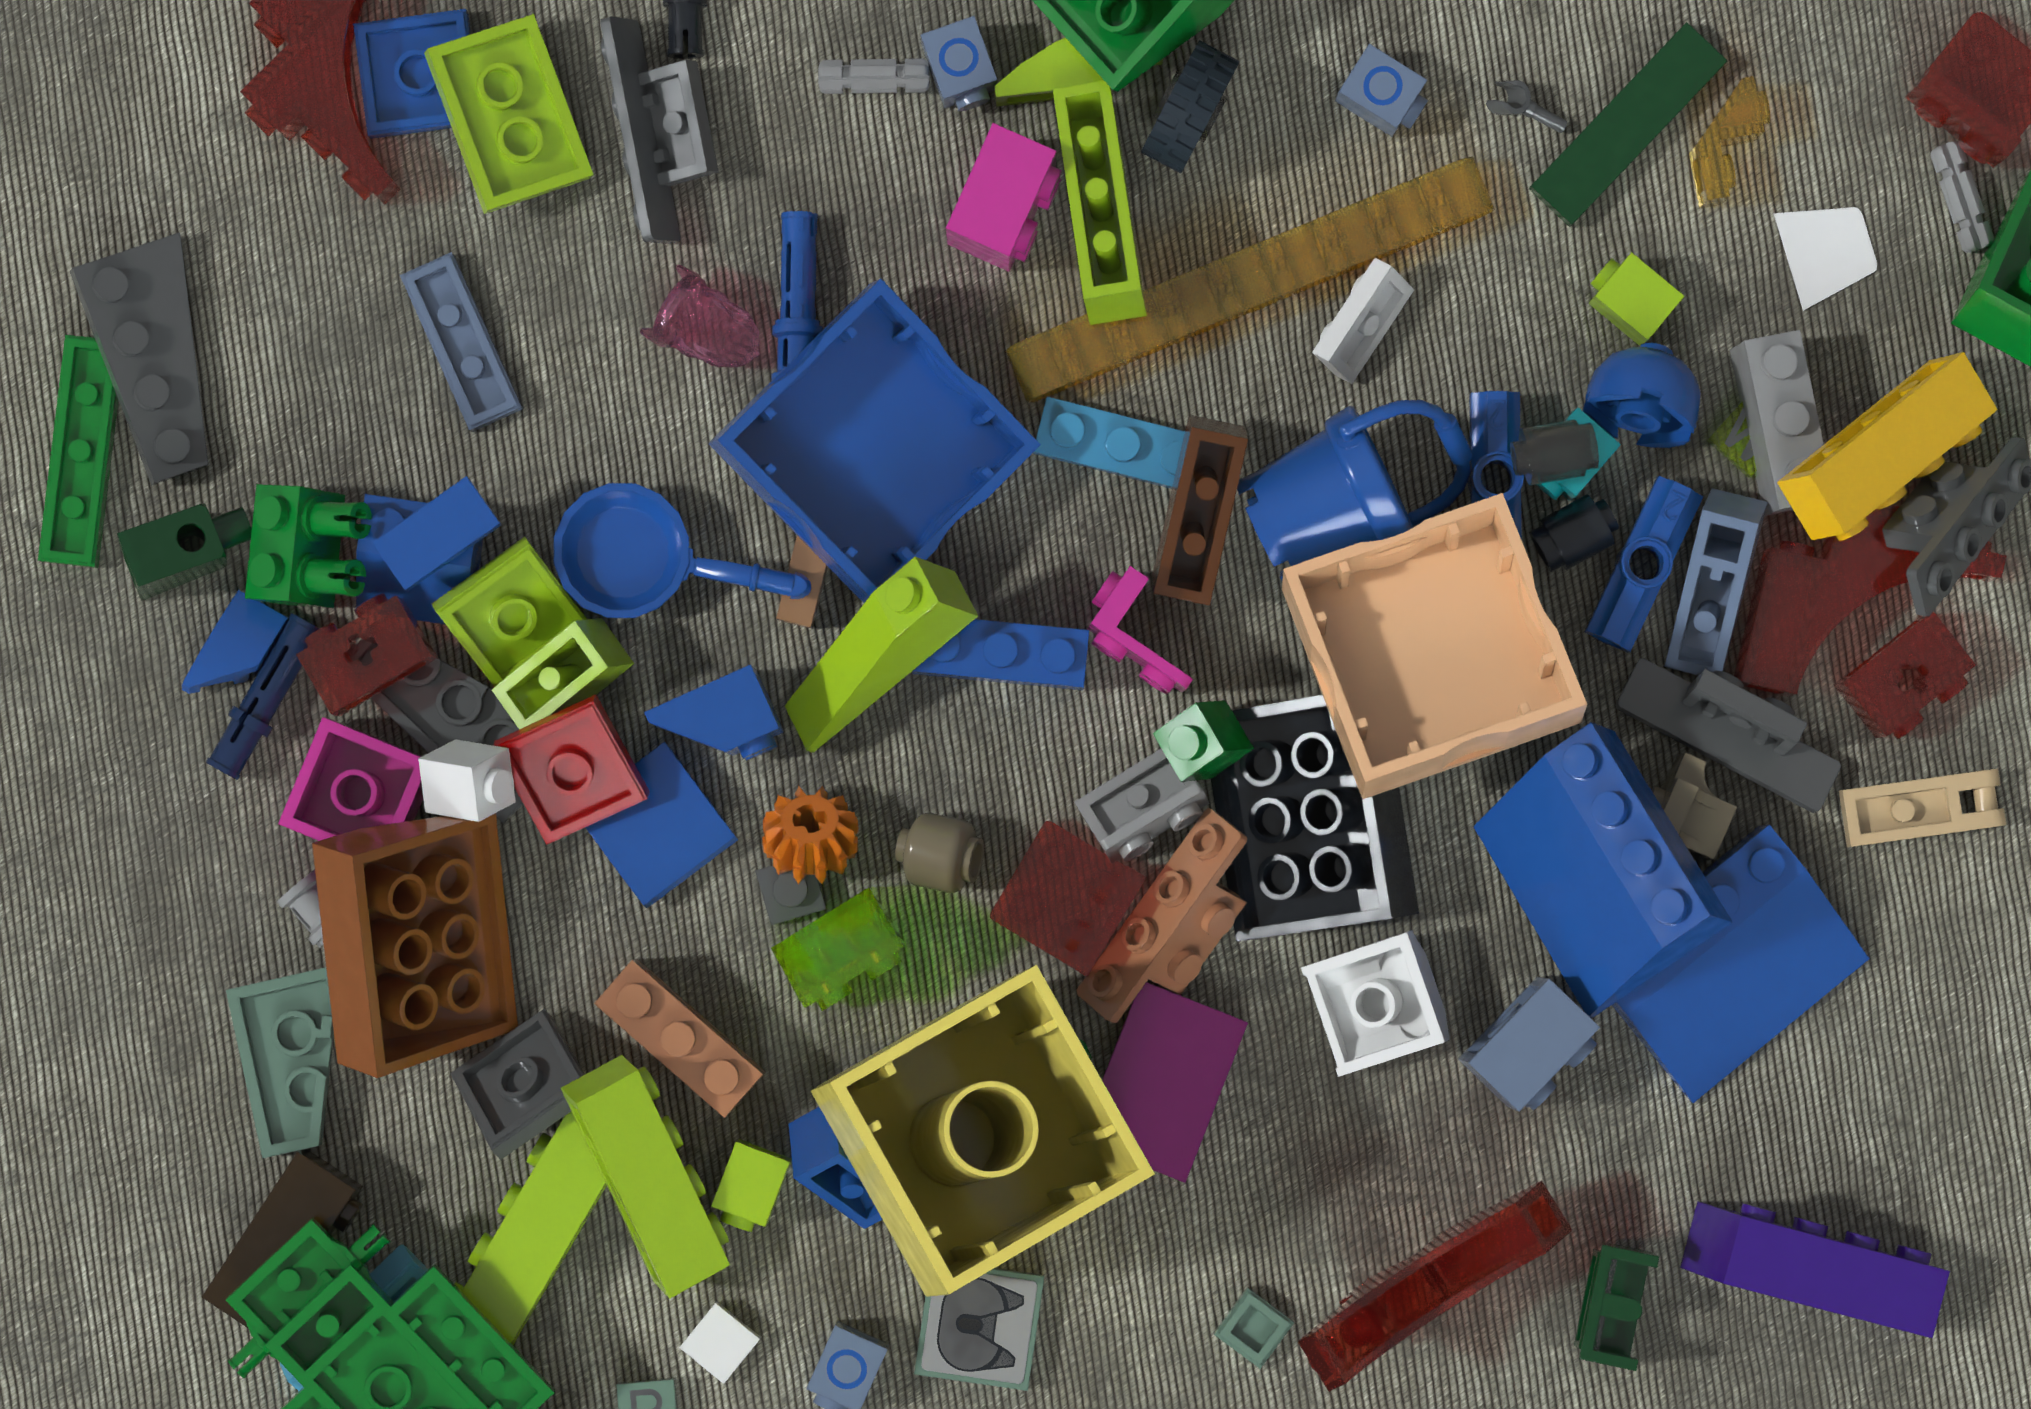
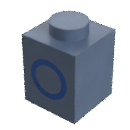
[920,16,997,111]
[1335,44,1428,137]
[806,1320,889,1409]

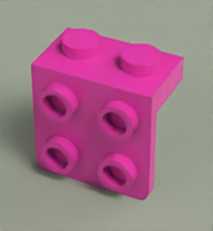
[1087,566,1193,695]

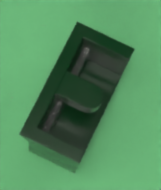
[1574,1241,1659,1371]

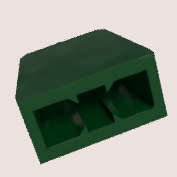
[117,503,252,601]

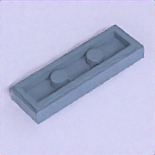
[400,252,523,432]

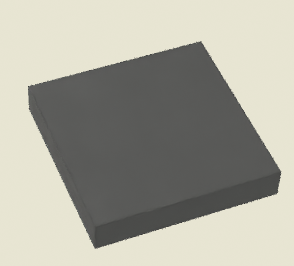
[450,1008,585,1160]

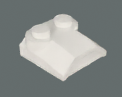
[1301,930,1450,1077]

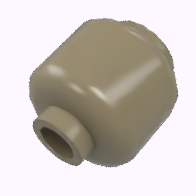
[895,813,984,893]

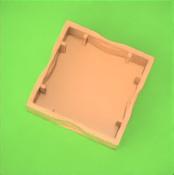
[1282,493,1587,799]

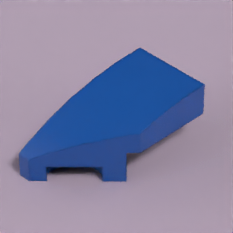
[182,590,288,694]

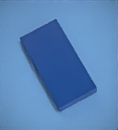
[372,476,502,592]

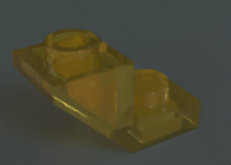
[1689,76,1770,209]

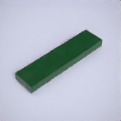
[1529,22,1728,227]

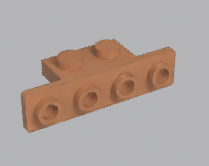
[1077,808,1247,1023]

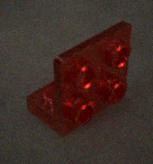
[990,821,1146,977]

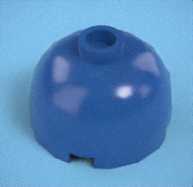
[1583,343,1700,448]

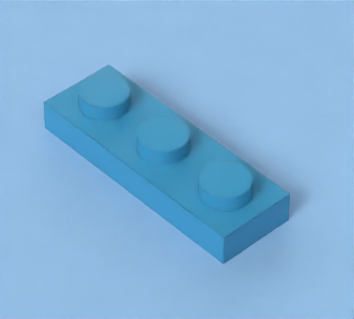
[1033,396,1185,489]

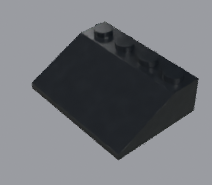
[1211,695,1419,942]

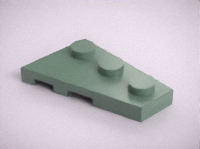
[226,967,334,1159]

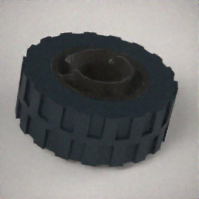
[1141,40,1240,173]

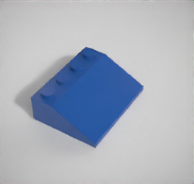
[1473,722,1733,1018]
[1612,825,1870,1103]

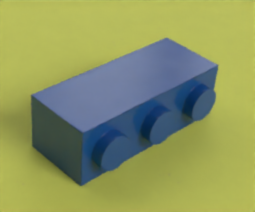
[912,619,1089,690]

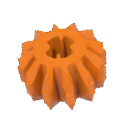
[762,786,859,885]

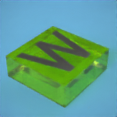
[1707,401,1757,478]

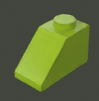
[492,618,635,729]

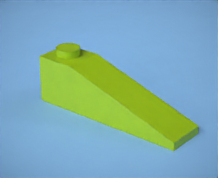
[785,556,978,753]

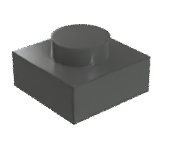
[755,865,827,925]

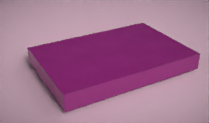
[1102,982,1248,1183]

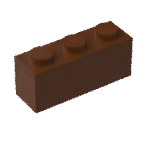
[1151,414,1248,606]

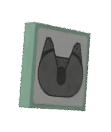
[914,1268,1044,1391]

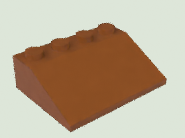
[312,813,518,1078]

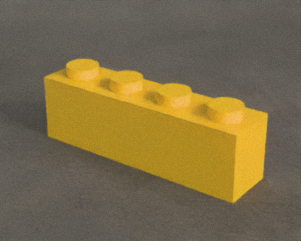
[1777,352,1998,541]

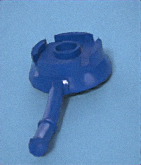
[553,483,811,618]

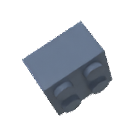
[1458,977,1600,1112]

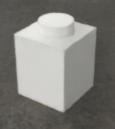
[418,739,516,822]

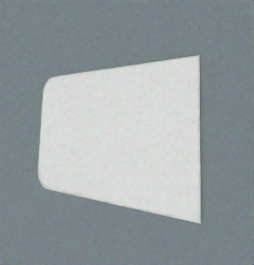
[1773,207,1877,311]

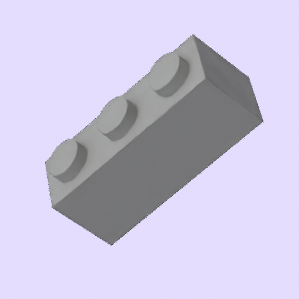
[1729,330,1824,517]

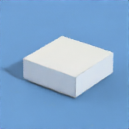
[679,1301,761,1384]

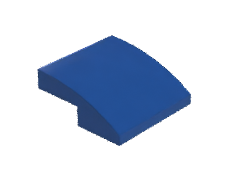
[585,742,738,908]

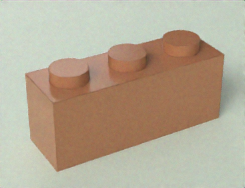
[594,959,766,1118]

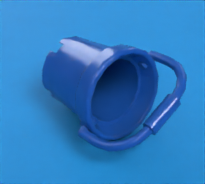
[1237,399,1473,580]

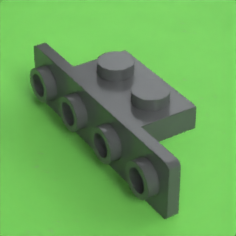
[600,16,719,244]
[1882,437,2031,616]
[1615,658,1841,813]

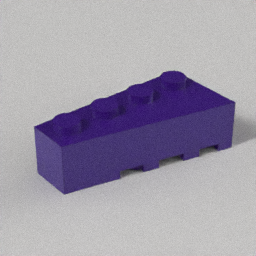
[1680,1201,1950,1338]

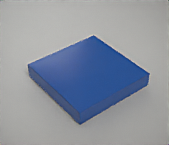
[353,9,471,139]

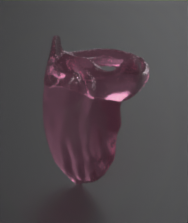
[640,265,760,367]

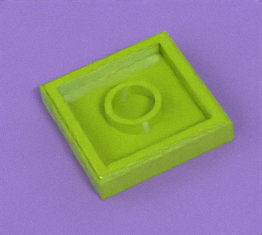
[432,536,587,687]

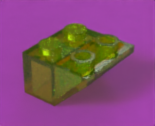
[771,887,907,1011]

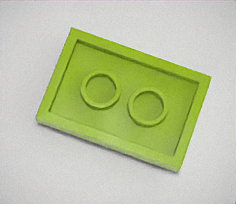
[424,14,594,214]

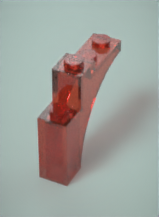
[240,0,400,205]
[1734,505,2007,697]
[1298,1180,1572,1392]

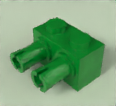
[245,484,372,608]

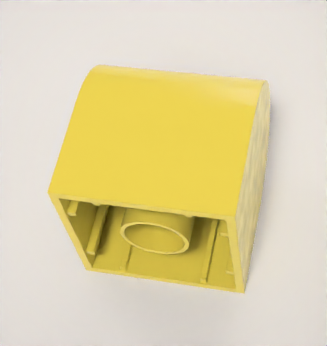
[811,965,1155,1297]

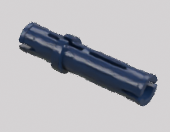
[206,613,324,780]

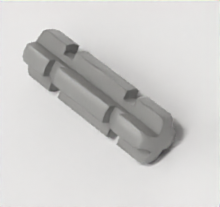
[818,58,930,94]
[1930,141,1994,253]

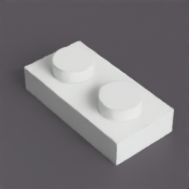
[1312,258,1414,384]

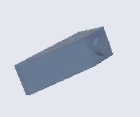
[1664,488,1768,675]

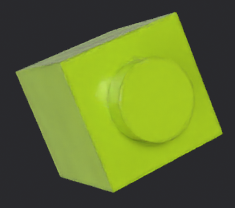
[1588,252,1684,346]
[711,1139,792,1232]

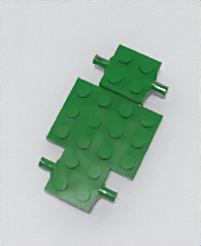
[226,1217,555,1409]

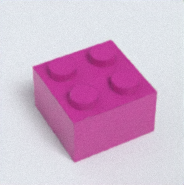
[946,123,1062,272]
[278,717,423,841]

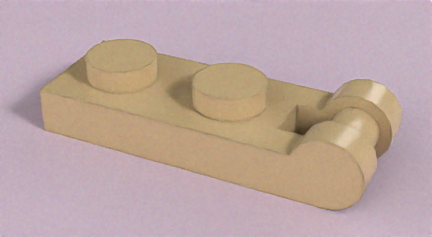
[1839,768,2006,847]

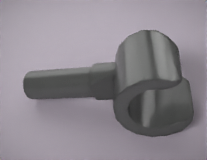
[1486,80,1567,133]

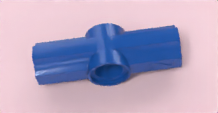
[1467,391,1524,540]
[1584,476,1703,653]

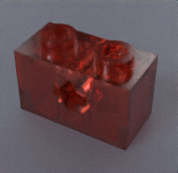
[296,593,438,717]
[1834,612,1976,740]

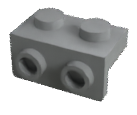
[1074,749,1209,863]

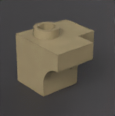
[1651,752,1737,860]

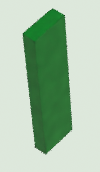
[38,335,119,568]

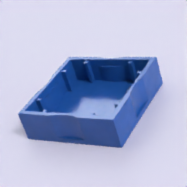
[708,278,1041,603]

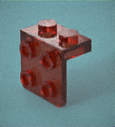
[1905,12,2031,168]

